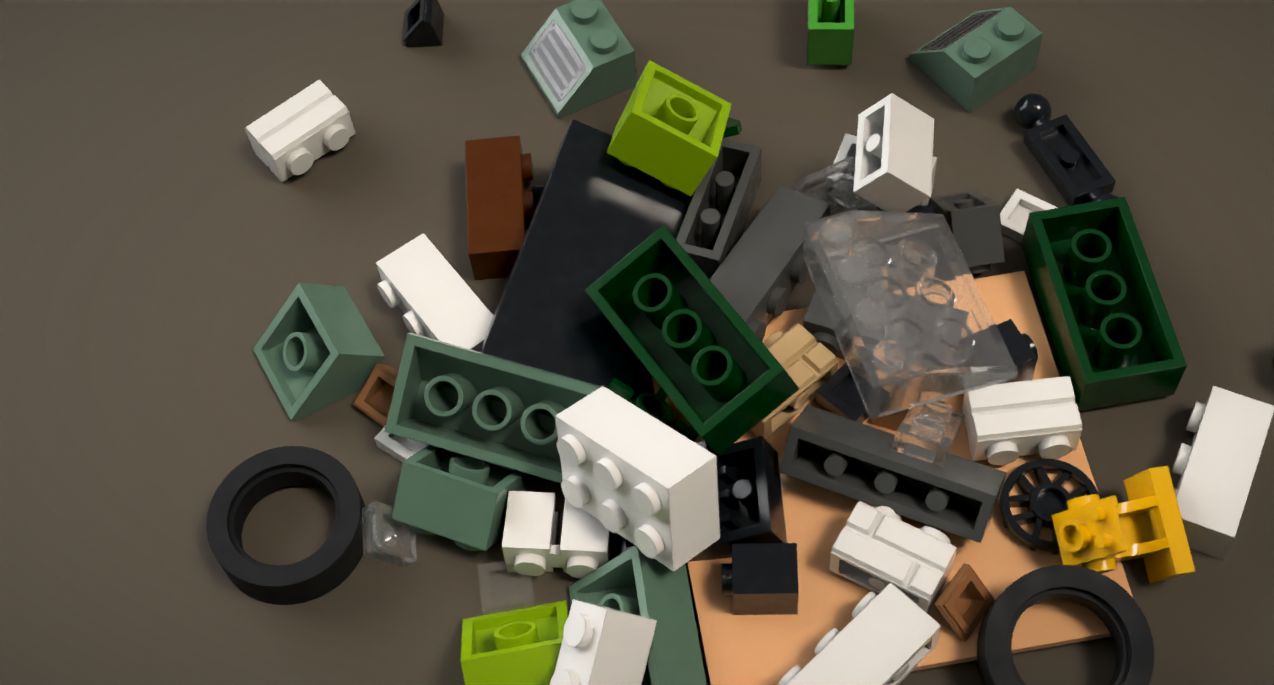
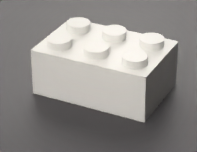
[555,386,720,572]

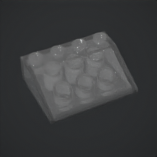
[803,210,1019,420]

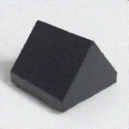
[403,0,444,47]

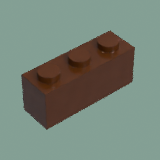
[465,135,535,280]

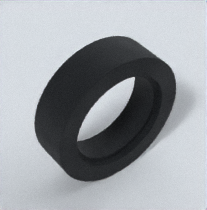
[206,446,369,605]
[977,565,1154,685]

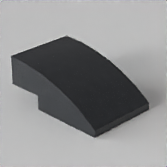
[616,436,787,562]

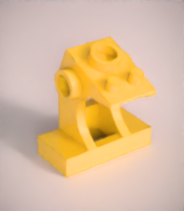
[1051,466,1195,584]

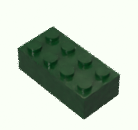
[1021,197,1187,411]
[585,225,799,455]

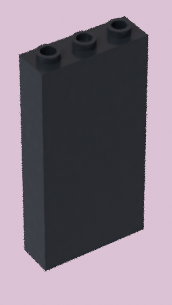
[479,119,695,388]

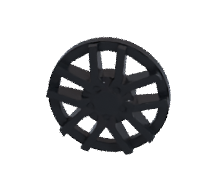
[999,459,1100,555]

